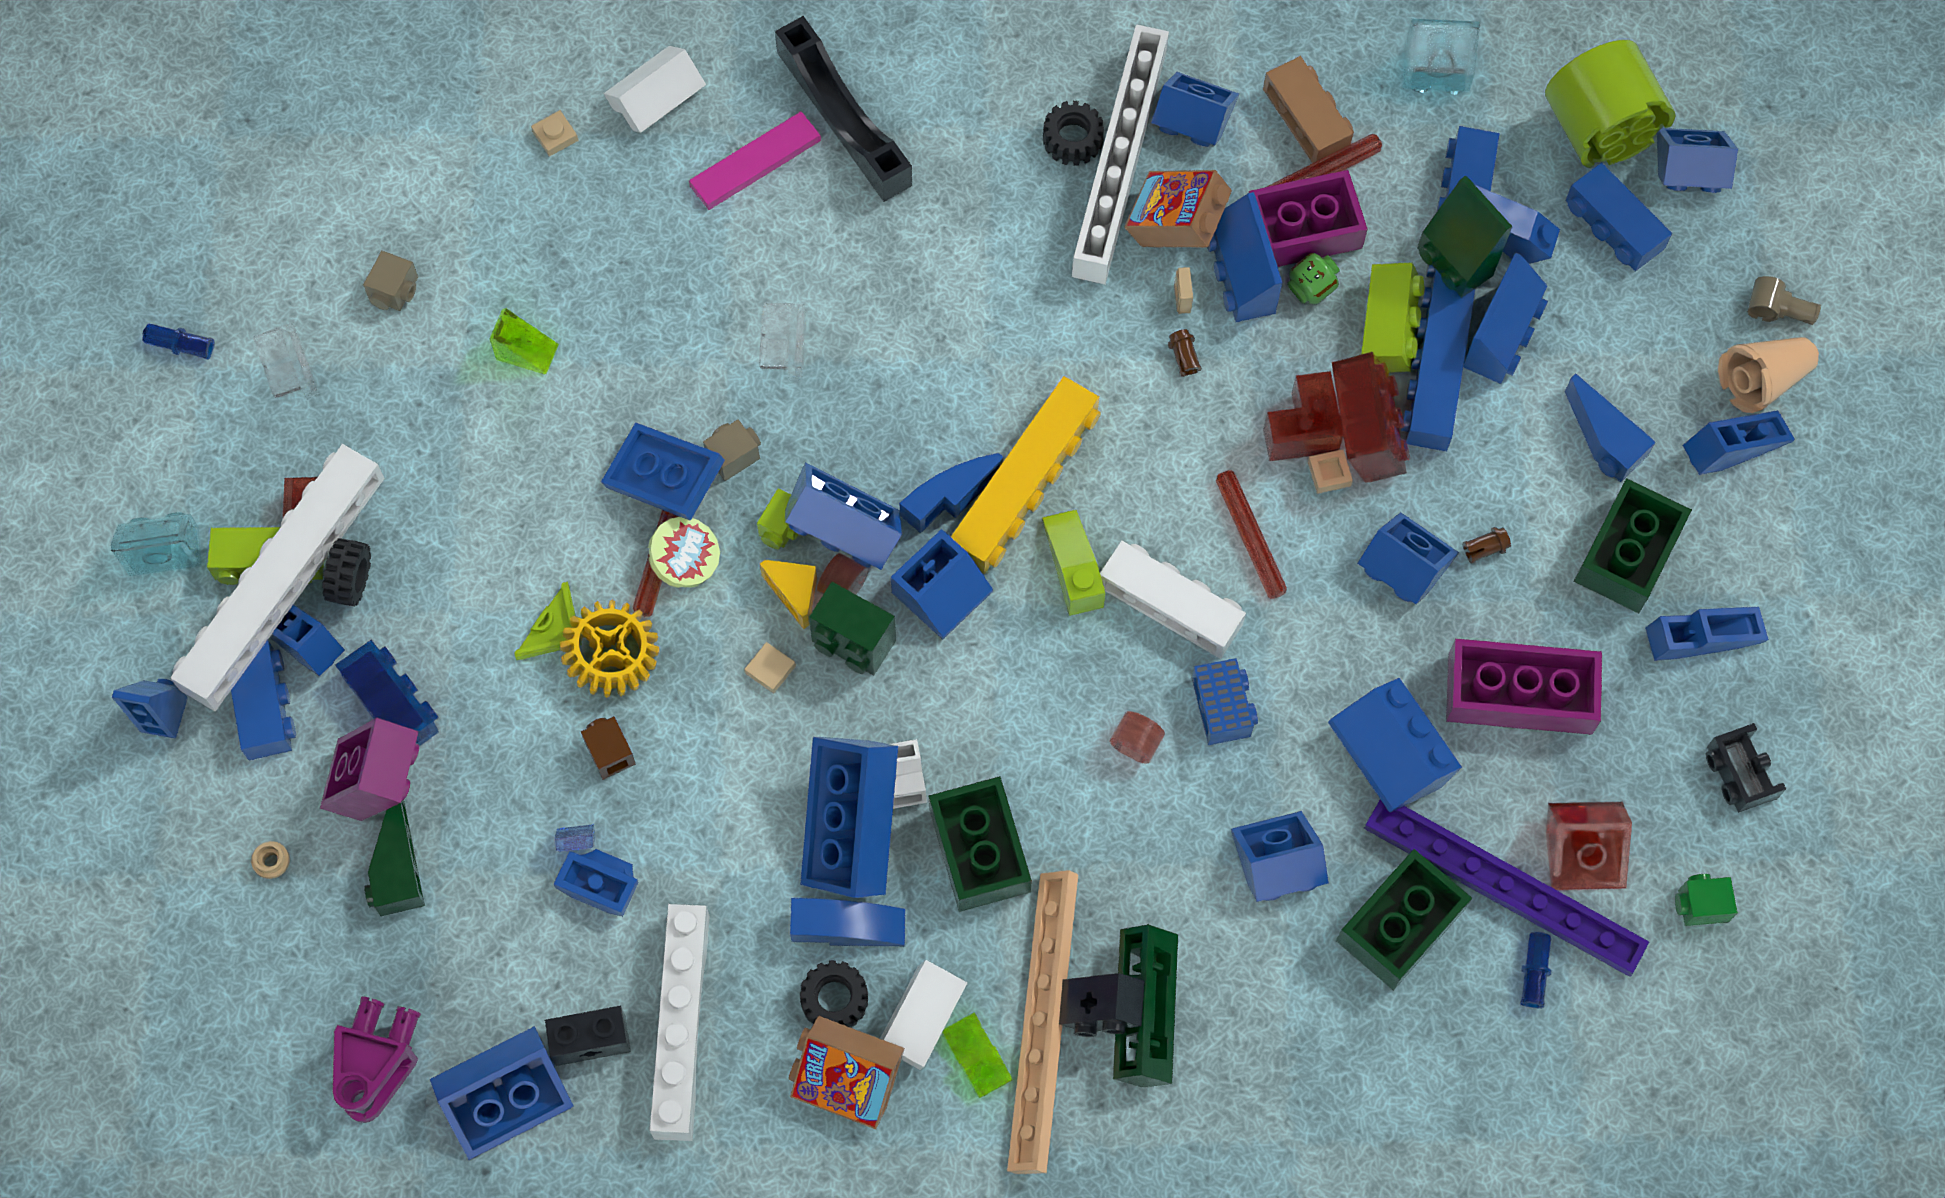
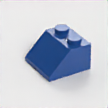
[1151,72,1240,147]
[1657,128,1738,193]
[1357,512,1459,605]
[1231,811,1329,902]

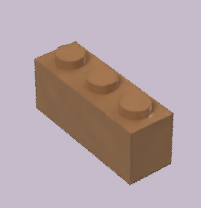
[1263,56,1354,166]

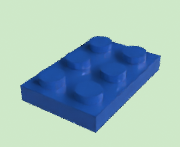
[601,422,725,521]

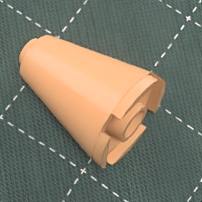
[1718,337,1819,413]

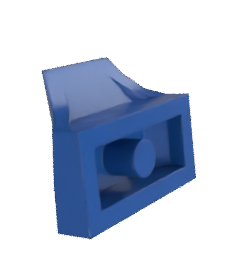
[554,849,639,917]

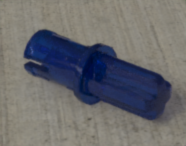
[142,324,215,360]
[1520,932,1552,1009]

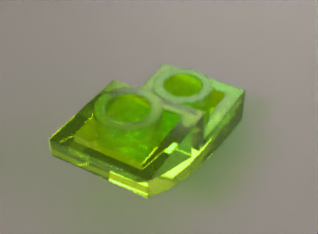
[941,1012,1013,1098]

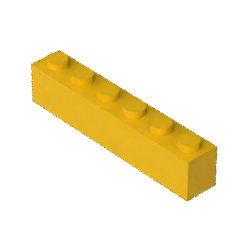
[951,376,1101,574]

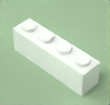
[1100,541,1246,659]

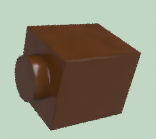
[581,716,636,780]

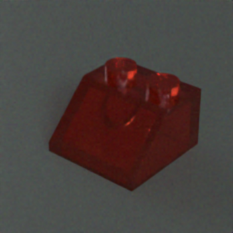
[1546,801,1632,890]

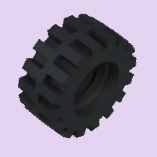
[1043,100,1104,166]
[322,538,371,607]
[800,960,868,1028]

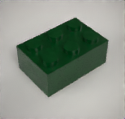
[1573,478,1692,614]
[928,776,1032,912]
[1336,849,1472,991]

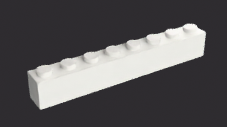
[1072,24,1169,284]
[170,444,385,711]

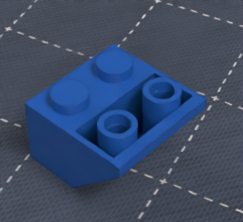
[891,529,993,640]

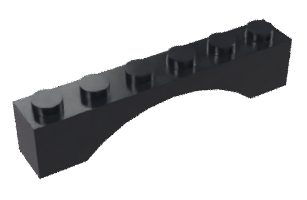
[775,16,912,202]

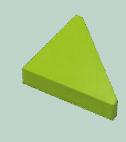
[514,581,582,660]

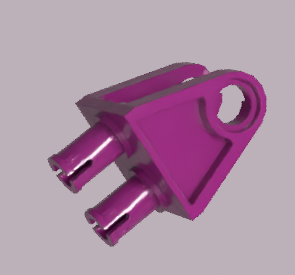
[333,996,421,1123]

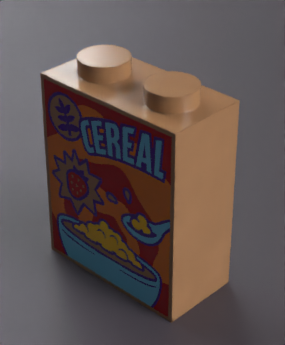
[1125,170,1232,247]
[789,1016,905,1129]

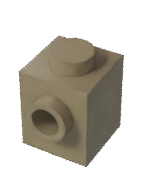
[363,250,418,311]
[703,419,761,481]

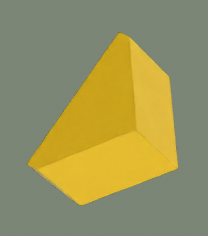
[760,560,817,629]

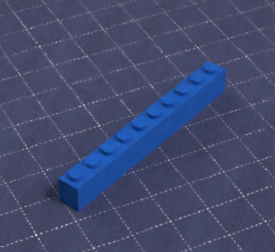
[1401,126,1500,452]

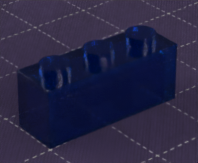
[335,639,439,746]

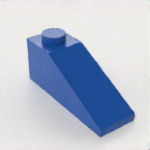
[1474,184,1560,264]
[1565,373,1656,482]
[1682,410,1795,475]
[270,605,345,676]
[112,679,188,739]

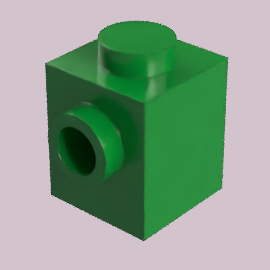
[1675,874,1738,926]

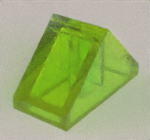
[489,308,559,374]

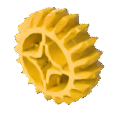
[560,599,659,698]

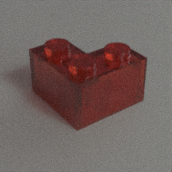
[1263,371,1344,461]

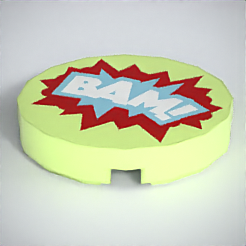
[648,517,720,588]

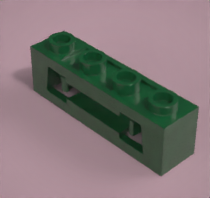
[1113,924,1178,1088]

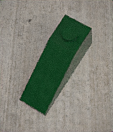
[364,801,425,917]

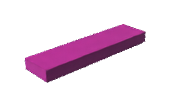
[689,111,821,210]

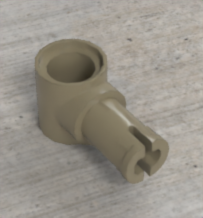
[1748,276,1821,325]

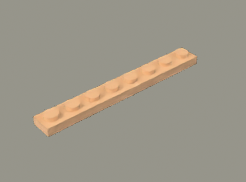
[1007,870,1078,1174]

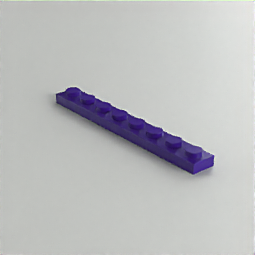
[1364,799,1650,977]

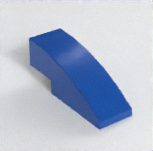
[899,453,1004,533]
[1645,607,1769,661]
[790,898,905,947]

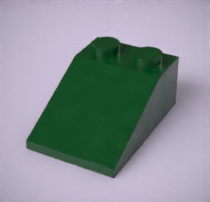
[1417,176,1512,298]

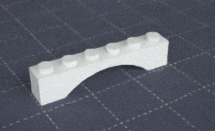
[650,904,710,1141]

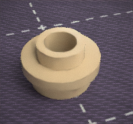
[251,841,290,879]

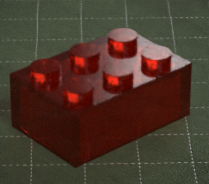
[1331,352,1410,483]

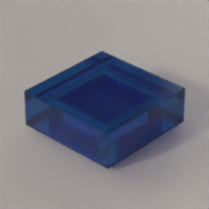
[555,824,596,852]

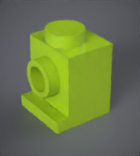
[757,488,799,550]

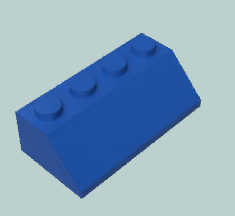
[800,737,898,898]

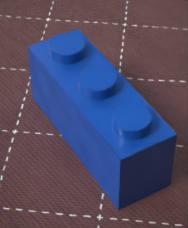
[1565,162,1673,272]
[231,640,296,761]

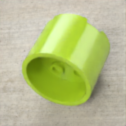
[1545,40,1676,168]

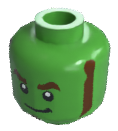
[1287,253,1340,305]

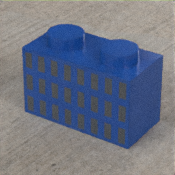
[1191,658,1258,745]

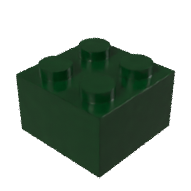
[809,582,896,676]

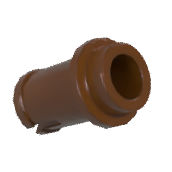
[1168,329,1202,377]
[1462,527,1511,563]

